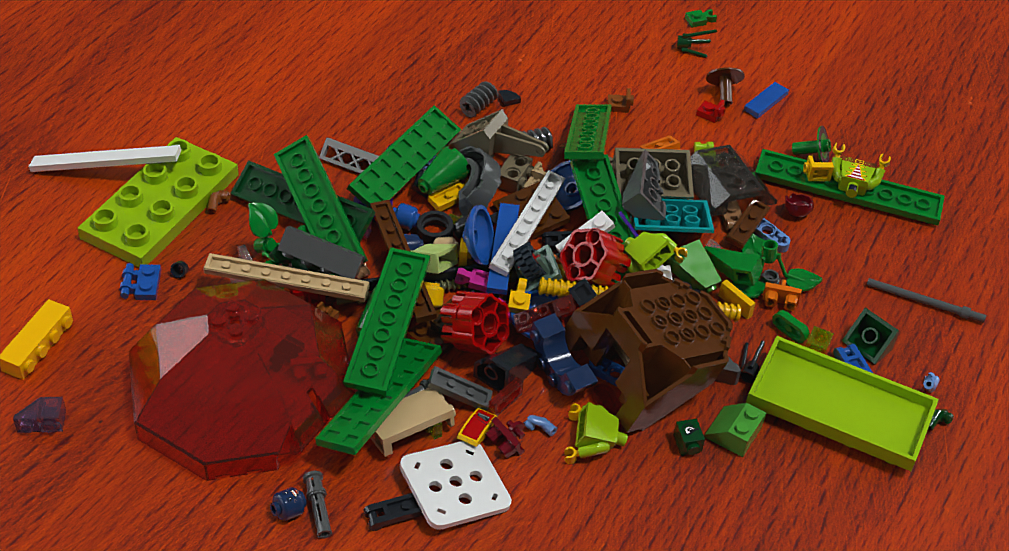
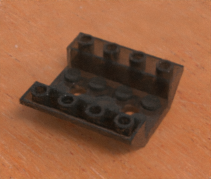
[690,145,777,216]

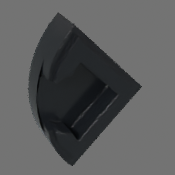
[498,90,521,106]

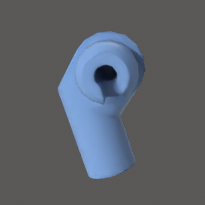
[923,372,940,393]
[524,415,557,436]

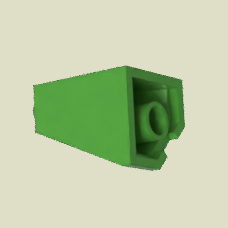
[663,239,722,294]

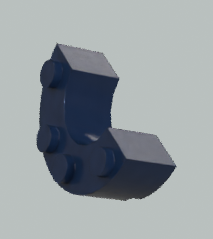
[530,313,598,396]

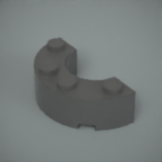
[458,146,501,209]

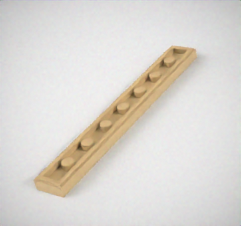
[203,253,369,302]

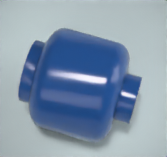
[393,203,420,231]

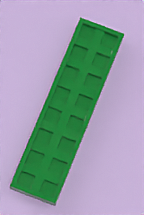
[346,105,461,208]
[315,338,442,455]

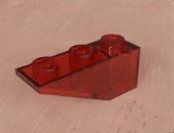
[513,294,578,333]

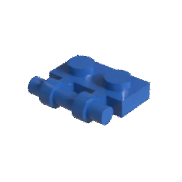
[119,263,161,300]

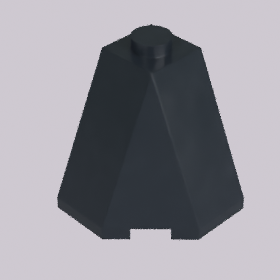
[473,343,538,397]

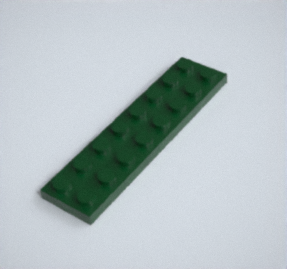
[230,160,376,242]

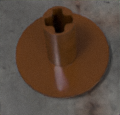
[706,67,745,106]

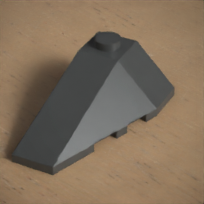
[622,150,666,220]

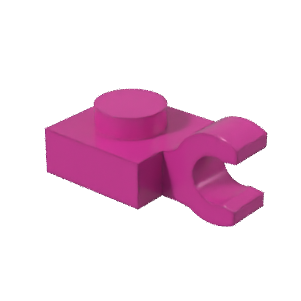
[454,268,489,293]

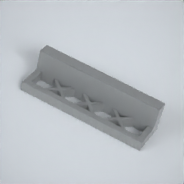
[319,137,379,173]

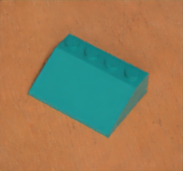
[629,198,714,233]

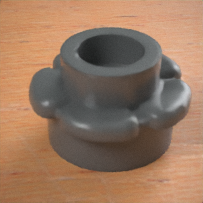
[760,269,780,284]

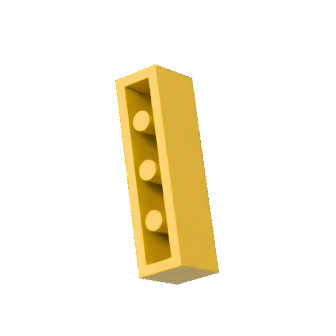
[0,299,73,380]

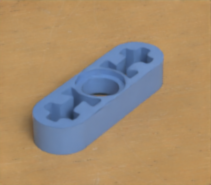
[753,218,791,253]

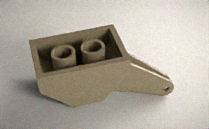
[448,109,549,158]

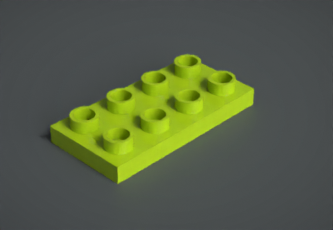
[77,137,239,268]
[746,336,939,471]

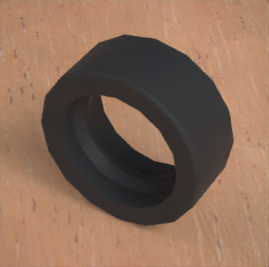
[417,211,453,244]

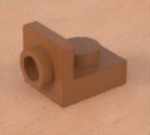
[608,88,634,113]

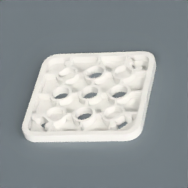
[399,441,512,529]

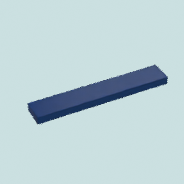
[486,203,520,295]

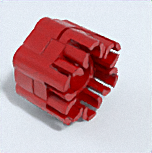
[560,228,631,288]
[440,291,509,355]

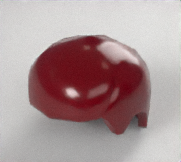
[785,193,814,217]

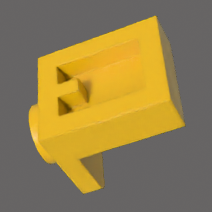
[803,156,834,181]

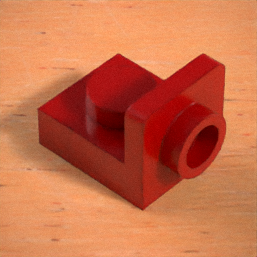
[696,99,726,123]

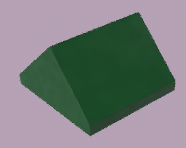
[842,308,899,364]

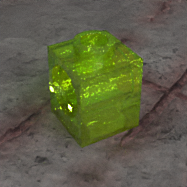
[805,326,834,355]

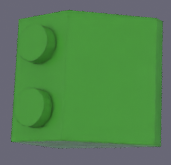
[704,403,766,457]

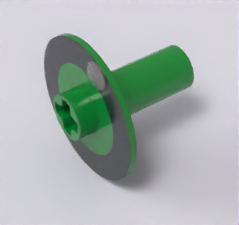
[792,126,831,162]

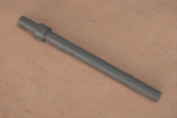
[867,278,987,323]

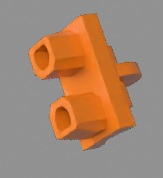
[762,279,802,311]

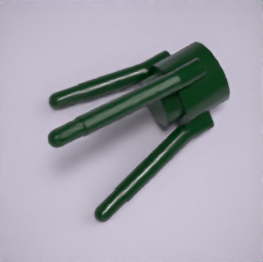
[677,29,717,58]

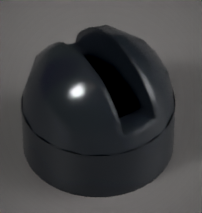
[170,261,189,278]

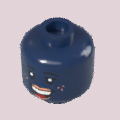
[270,487,306,521]

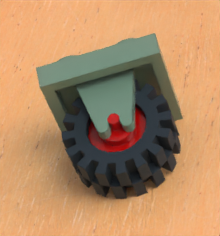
[513,242,563,292]

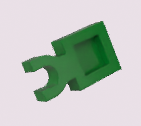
[685,9,717,28]

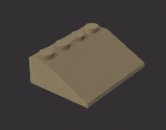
[612,148,694,199]

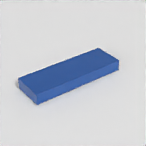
[744,82,789,118]

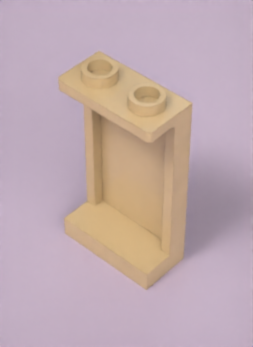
[370,388,456,457]

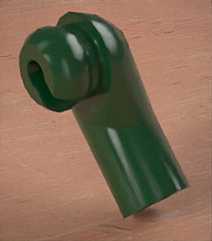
[928,409,954,431]

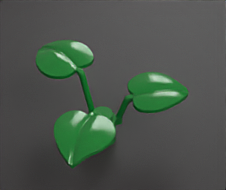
[248,203,310,297]
[732,234,823,298]

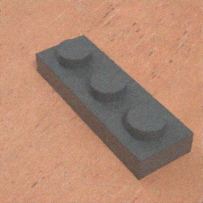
[427,366,493,411]

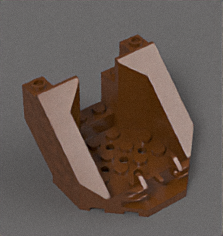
[564,269,733,433]

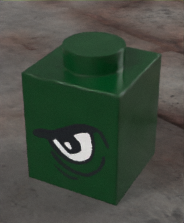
[673,418,705,456]

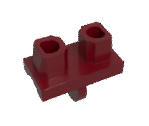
[485,417,525,458]

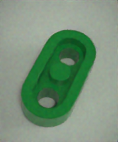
[772,310,810,343]

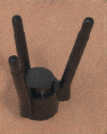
[740,340,765,383]

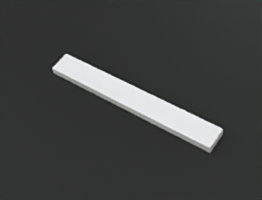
[28,145,181,172]
[489,170,565,277]

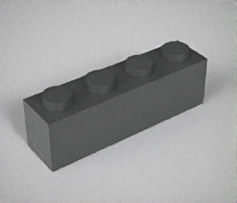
[277,226,365,279]

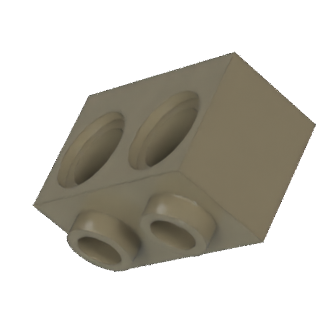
[498,154,534,193]

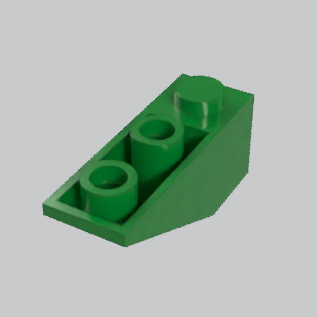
[704,246,763,286]

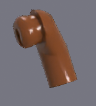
[207,190,231,213]

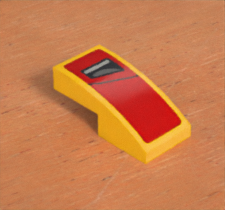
[457,408,497,447]

